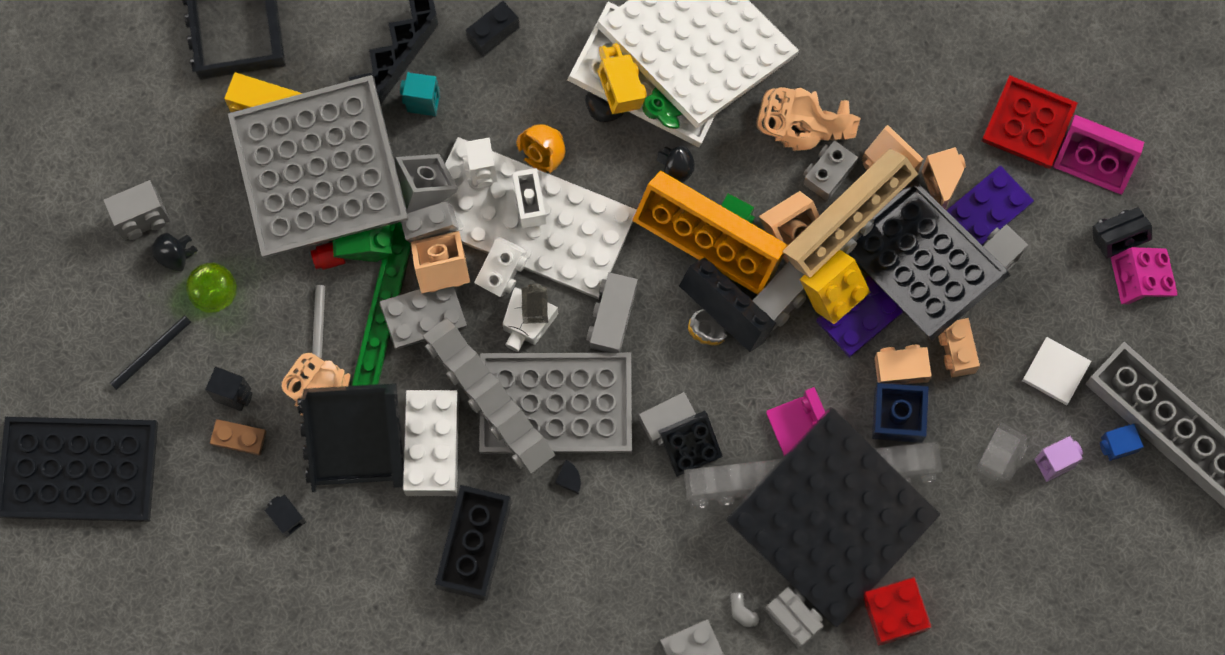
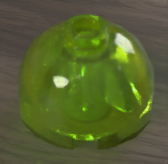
[186,262,237,313]

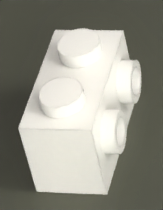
[462,138,497,187]
[474,237,527,297]

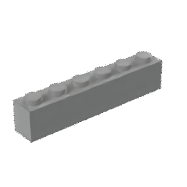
[753,218,874,330]

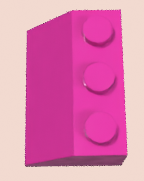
[1053,115,1144,195]

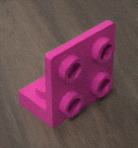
[1111,247,1177,304]
[766,387,825,456]

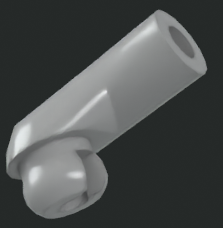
[730,593,759,627]

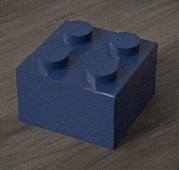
[872,383,929,443]

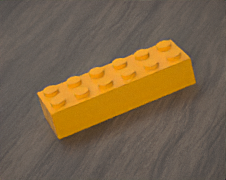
[632,170,788,295]

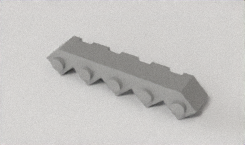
[423,318,555,473]

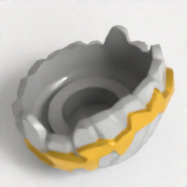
[688,309,727,346]

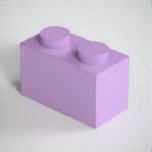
[1035,436,1083,482]

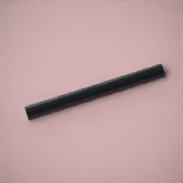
[110,315,191,390]

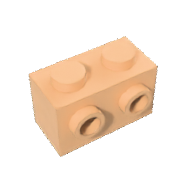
[938,318,980,378]
[874,345,931,385]

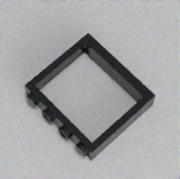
[183,0,286,80]

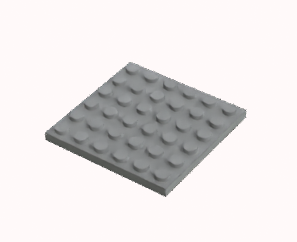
[228,75,409,258]

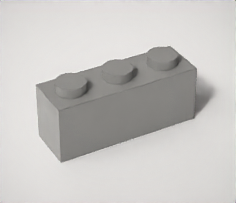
[586,272,638,353]

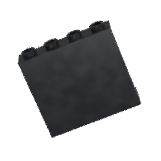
[298,383,404,493]

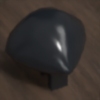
[585,92,624,122]
[656,145,695,183]
[152,233,198,271]

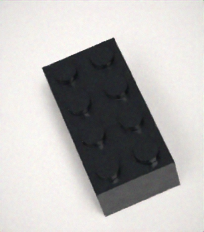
[435,485,512,601]

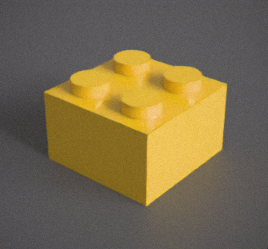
[799,250,870,324]

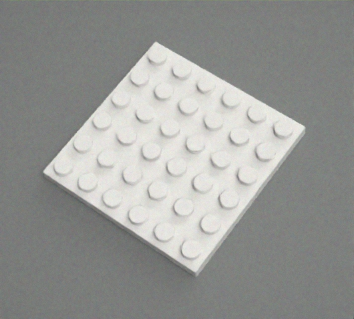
[596,0,799,128]

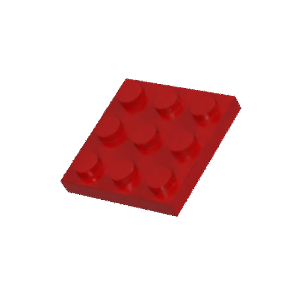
[981,75,1078,169]

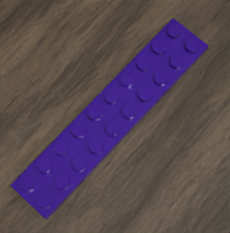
[816,165,1034,358]

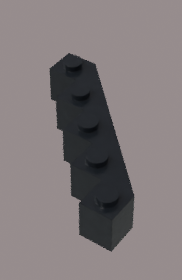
[349,0,438,105]

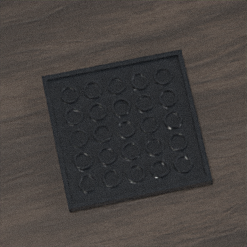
[725,407,941,628]

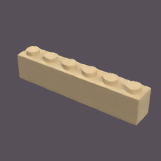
[782,149,918,278]

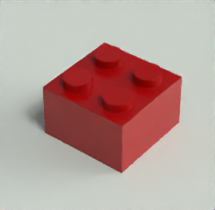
[863,577,931,646]

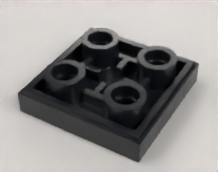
[658,411,723,477]

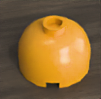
[516,124,566,173]

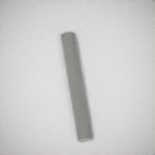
[312,285,325,359]

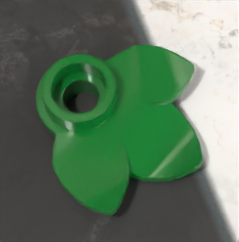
[643,87,683,129]

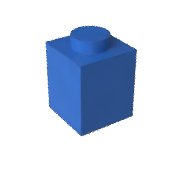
[1100,424,1143,461]

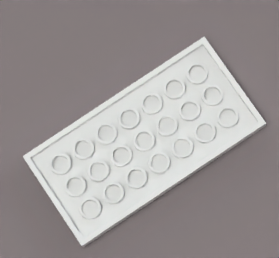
[441,137,637,300]

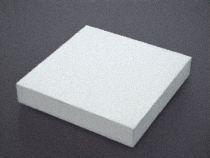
[1022,337,1091,405]

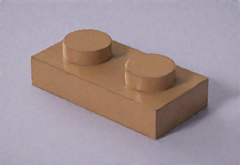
[210,419,266,456]

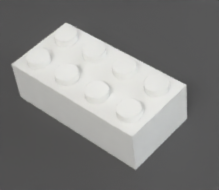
[403,390,459,496]

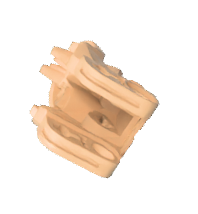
[756,87,860,151]
[282,353,351,416]

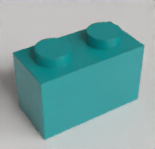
[400,72,440,116]

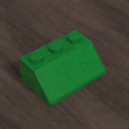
[333,225,392,262]

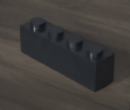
[679,257,776,352]

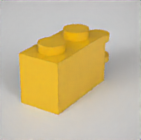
[597,43,646,114]

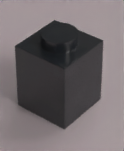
[264,494,306,538]

